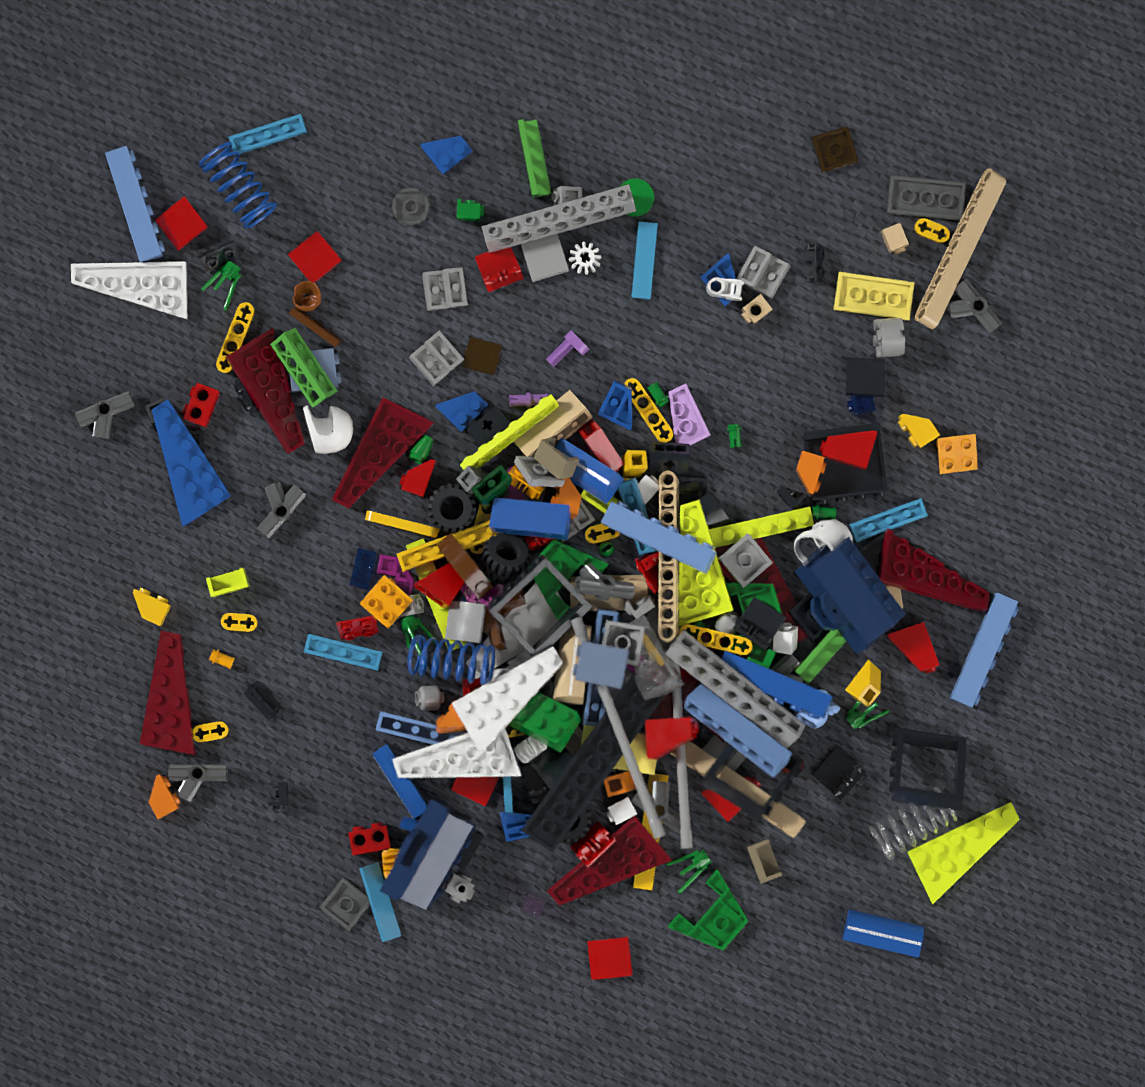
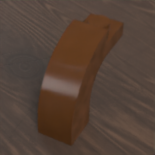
[436,533,494,599]
[483,582,526,651]

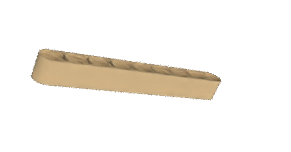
[915,169,1006,329]
[659,471,679,643]
[669,742,806,838]

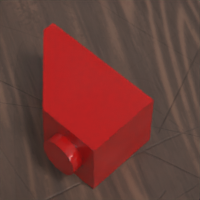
[399,459,436,498]

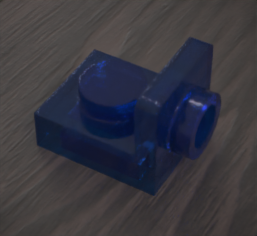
[847,395,876,416]

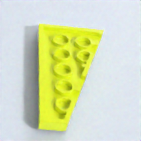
[679,499,734,626]
[907,802,1020,904]

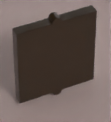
[462,337,502,375]

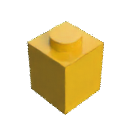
[621,450,648,477]

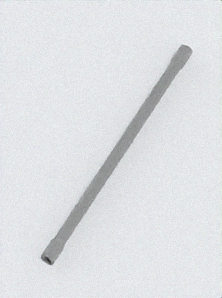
[666,616,693,849]
[571,617,666,839]

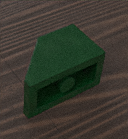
[471,465,513,510]

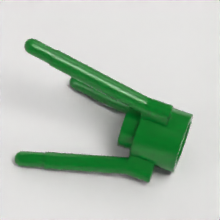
[201,261,241,311]
[400,615,435,656]
[845,701,889,729]
[666,850,711,894]

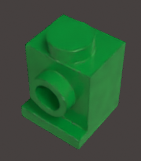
[457,199,484,221]

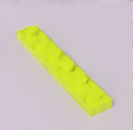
[460,395,559,470]
[709,507,814,548]
[406,538,466,651]

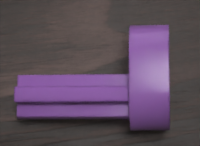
[546,331,589,367]

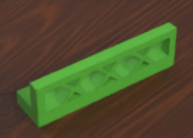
[518,119,551,198]
[270,328,338,408]
[794,629,846,684]

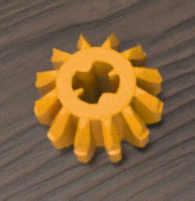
[382,848,400,879]

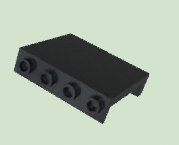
[803,423,889,505]

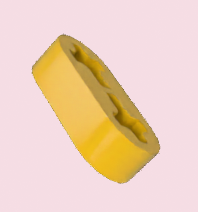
[914,218,950,244]
[585,524,620,544]
[221,613,258,632]
[193,722,229,742]

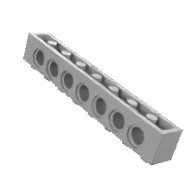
[481,185,636,253]
[666,631,806,748]

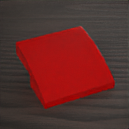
[155,196,208,251]
[587,937,633,980]

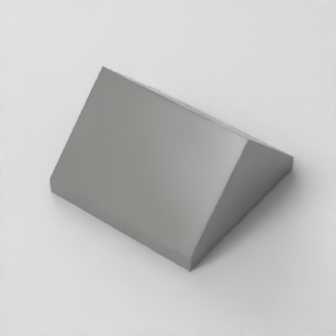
[602,620,645,665]

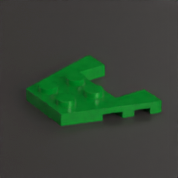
[528,540,609,620]
[726,583,783,655]
[668,869,748,951]

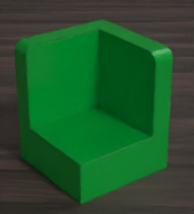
[747,644,776,669]

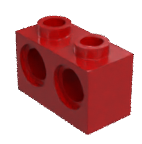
[182,383,220,428]
[348,822,391,855]

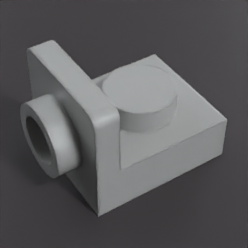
[552,186,582,206]
[397,594,424,619]
[624,595,655,619]

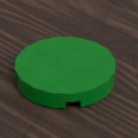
[620,178,654,217]

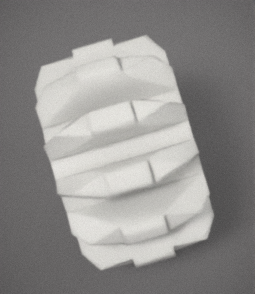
[569,242,601,275]
[514,736,547,763]

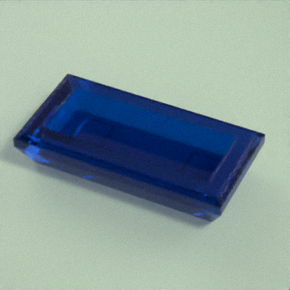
[350,548,377,589]

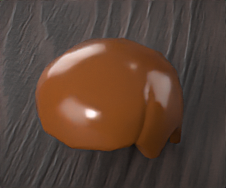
[292,281,321,312]

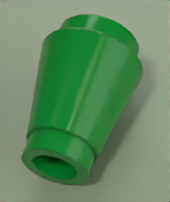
[409,435,434,465]

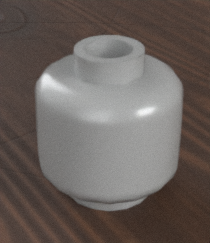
[714,611,741,639]
[415,685,444,711]

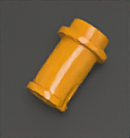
[209,649,235,669]

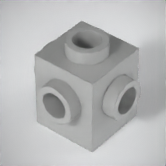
[443,874,475,903]

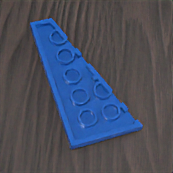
[152,399,231,527]

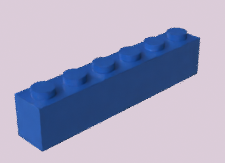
[721,651,833,720]

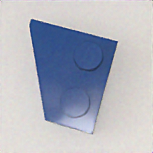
[700,254,736,306]
[500,812,532,842]

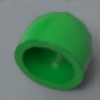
[599,541,614,556]

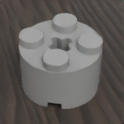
[873,318,905,357]

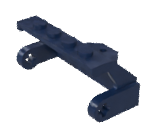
[795,537,906,653]
[379,799,477,910]

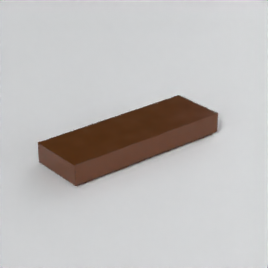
[289,307,342,347]

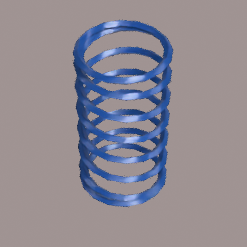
[198,142,277,228]
[408,634,495,686]

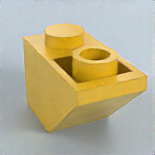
[898,414,940,449]
[133,588,171,626]
[845,660,881,708]

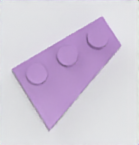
[669,384,711,445]

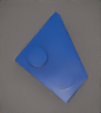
[420,136,473,175]
[598,380,632,431]
[435,391,488,432]

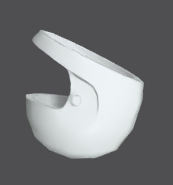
[303,405,353,454]
[794,519,853,563]

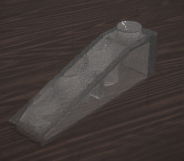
[630,615,684,699]

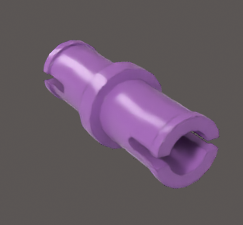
[509,393,548,408]

